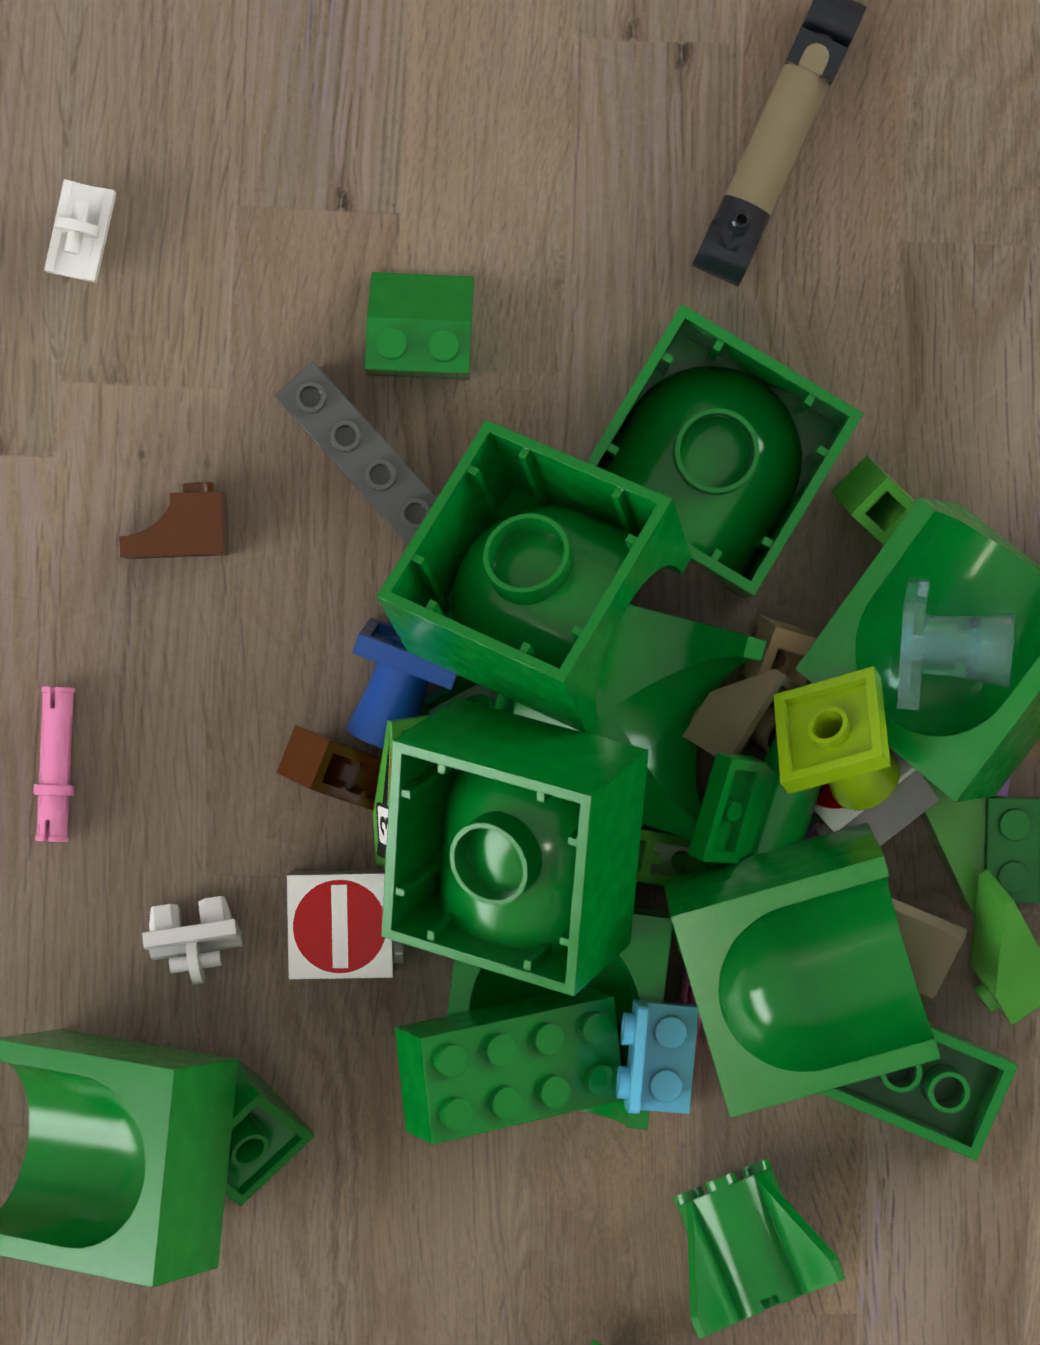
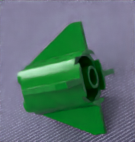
[673,1158,846,1339]

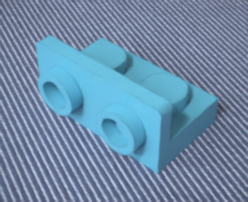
[616,999,699,1114]

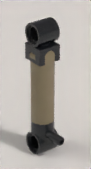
[692,0,867,287]

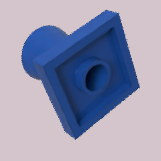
[345,618,458,748]

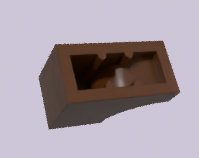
[119,482,229,559]
[276,725,381,810]

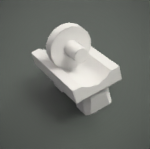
[44,179,116,283]
[142,896,243,985]

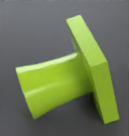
[773,666,900,810]

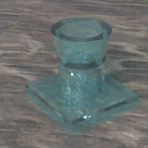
[897,578,1015,710]

